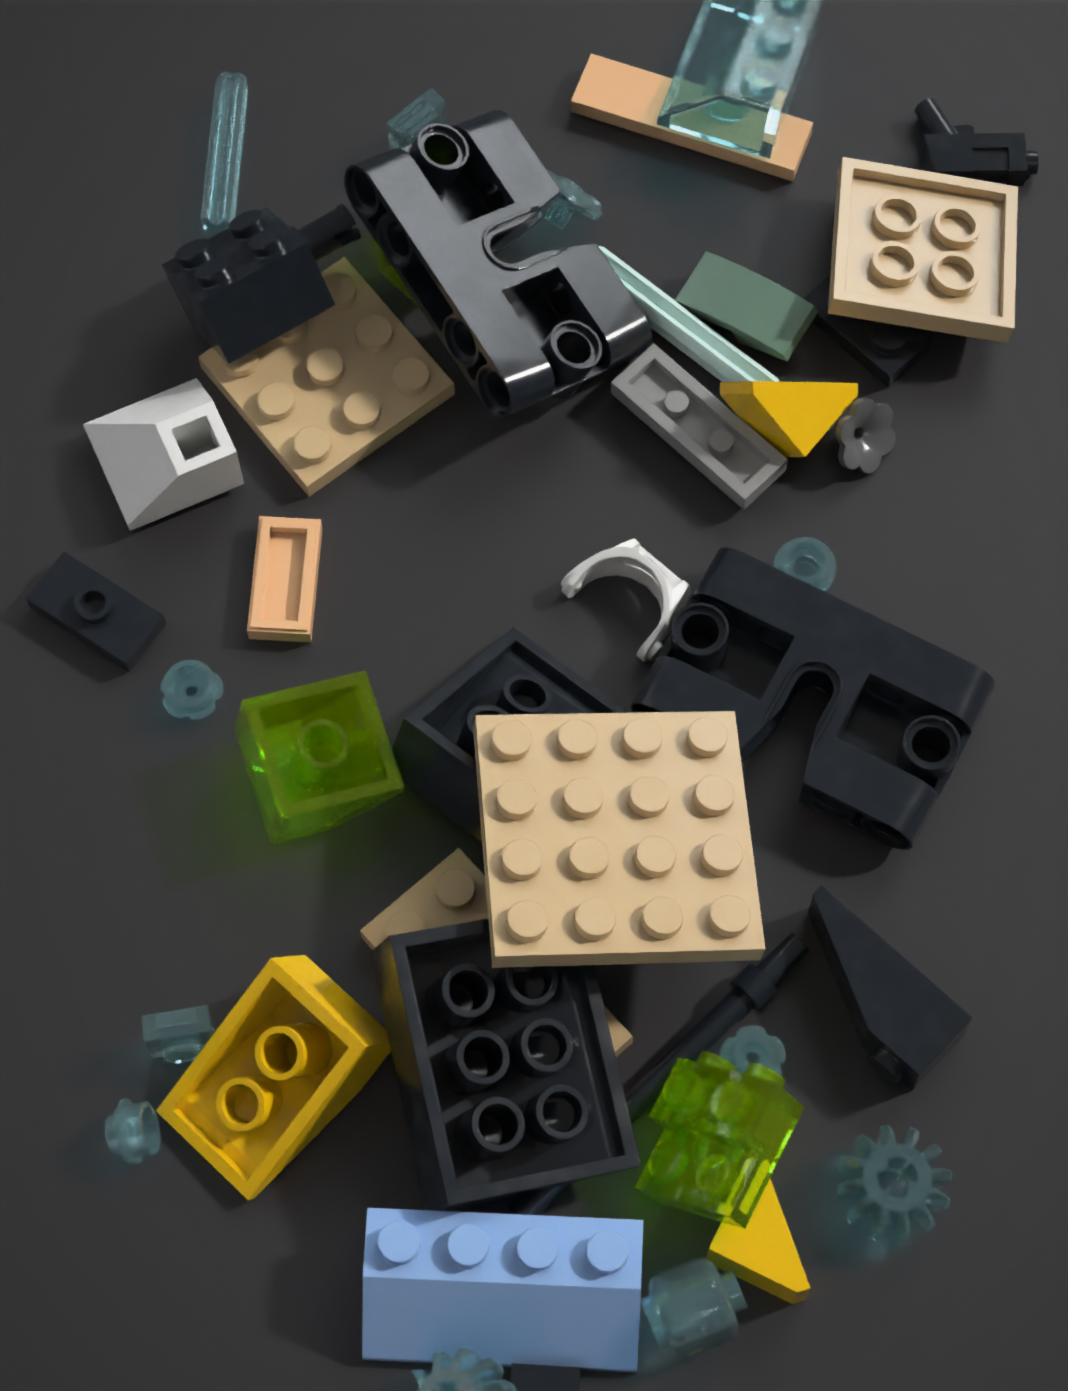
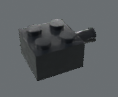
[162,204,361,364]

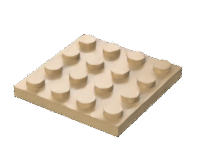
[473,711,765,968]

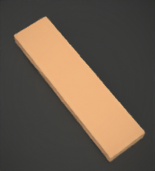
[571,53,813,181]

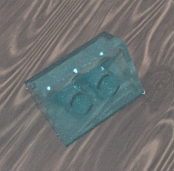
[657,0,824,159]

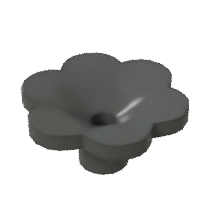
[834,397,896,474]

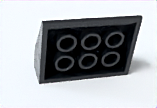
[384,627,630,842]
[370,919,641,1211]

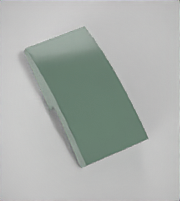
[675,251,818,361]

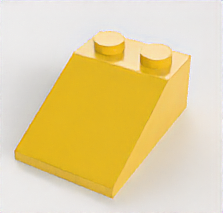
[156,955,391,1200]

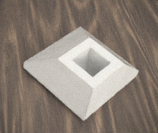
[83,378,244,531]

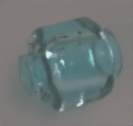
[641,1256,748,1359]

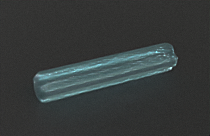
[201,71,249,234]

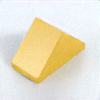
[720,381,858,457]
[706,1158,810,1304]

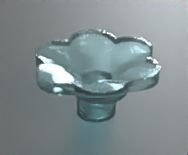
[544,170,603,229]

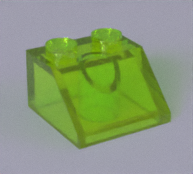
[234,670,405,845]

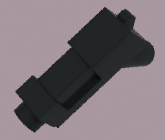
[914,98,1038,186]

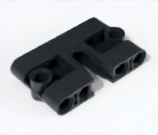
[344,110,652,418]
[630,547,996,850]

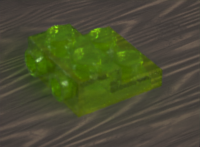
[634,1051,805,1229]

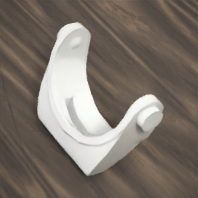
[561,538,691,662]

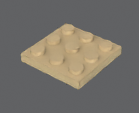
[828,157,1018,343]
[199,257,455,497]

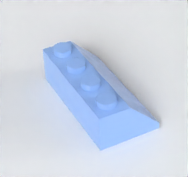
[362,1208,643,1372]

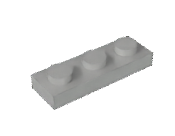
[611,343,788,510]

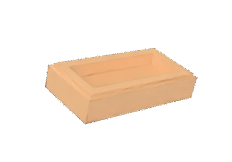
[247,516,323,643]

